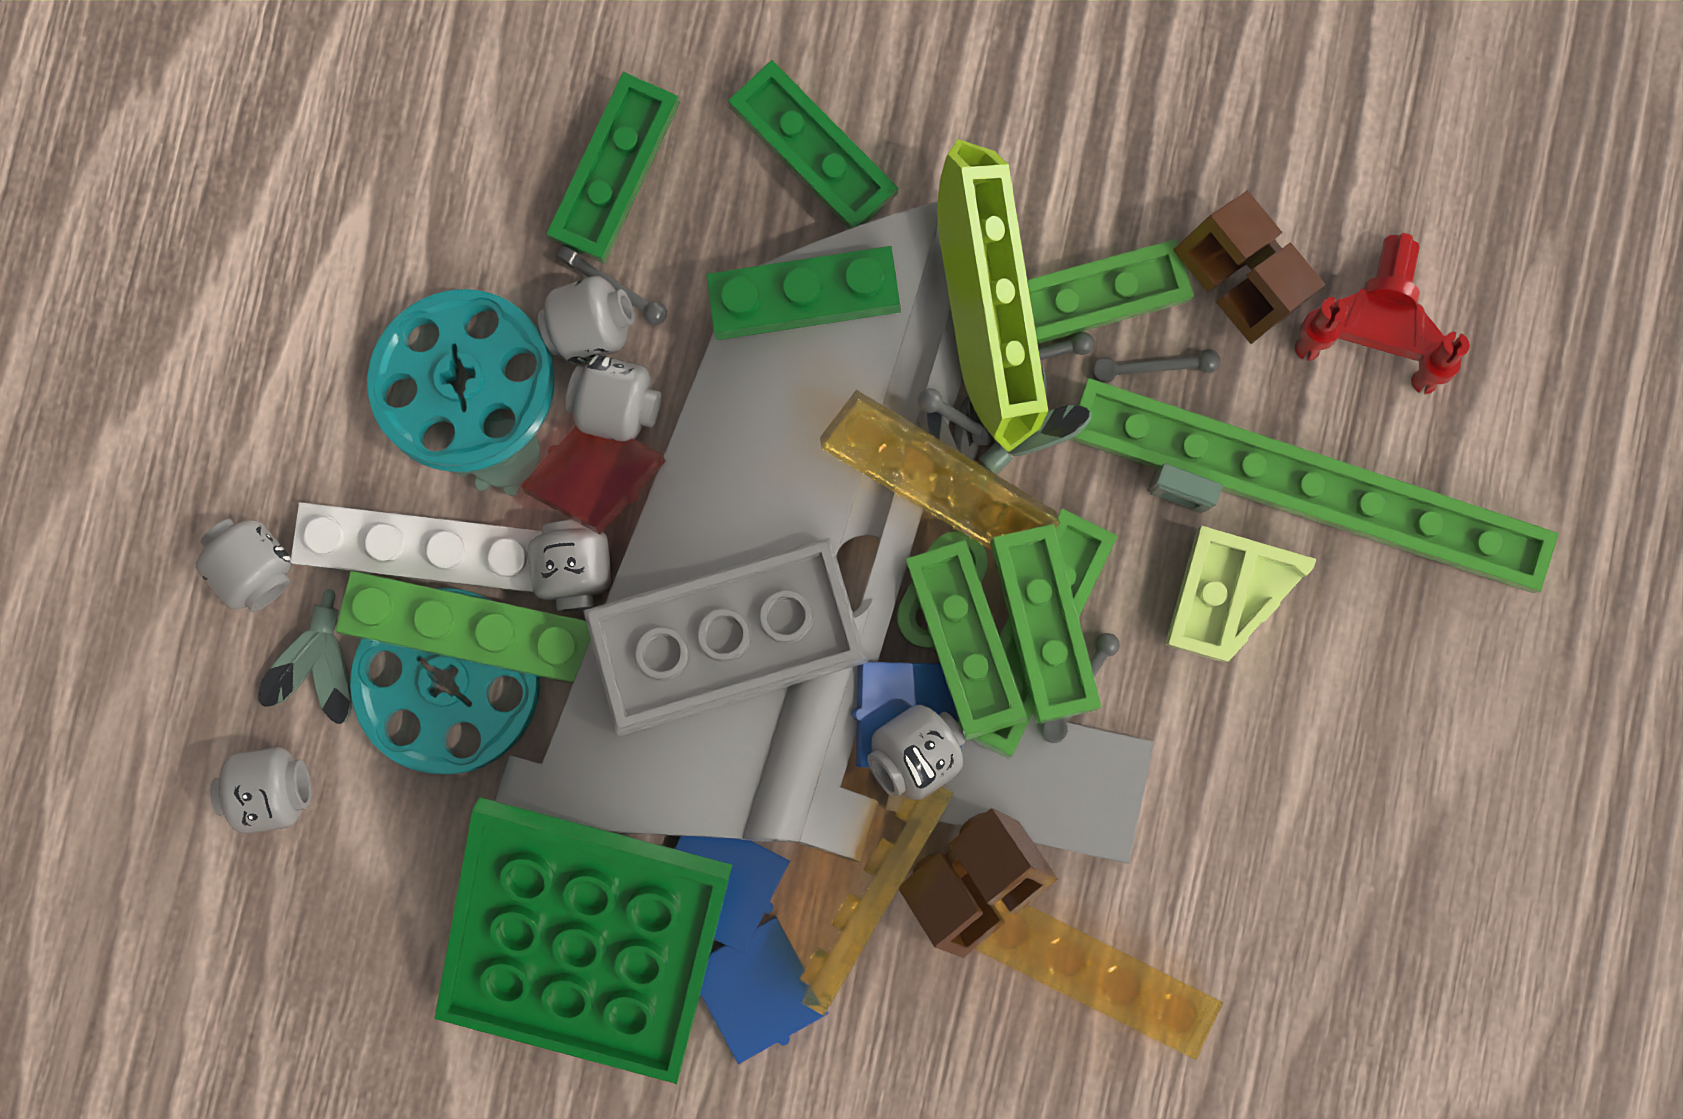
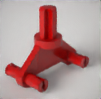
[1295,233,1470,395]

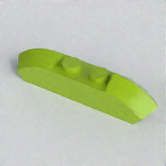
[937,139,1048,452]

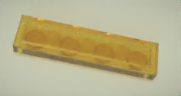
[820,389,1060,550]
[799,784,954,1016]
[975,899,1223,1060]

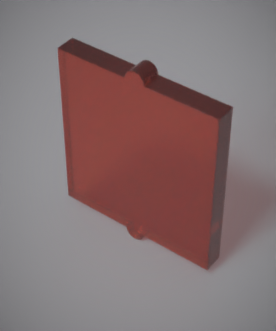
[520,426,666,535]

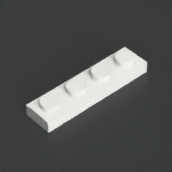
[290,502,542,593]

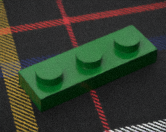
[728,60,898,229]
[546,71,680,264]
[706,246,901,340]

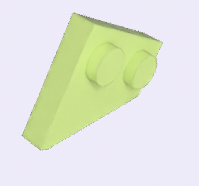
[1165,526,1316,663]

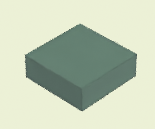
[1148,463,1223,513]

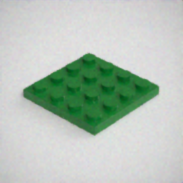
[434,797,733,1084]

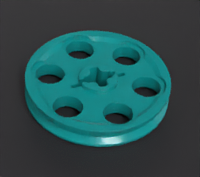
[367,289,555,472]
[350,588,540,774]

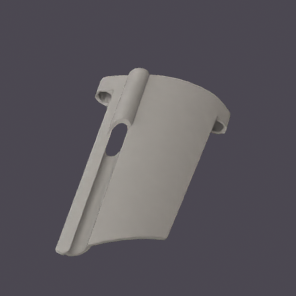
[494,201,963,862]

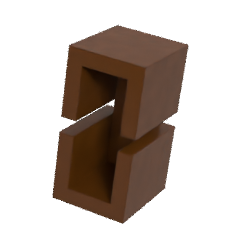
[1173,190,1326,344]
[897,807,1058,958]

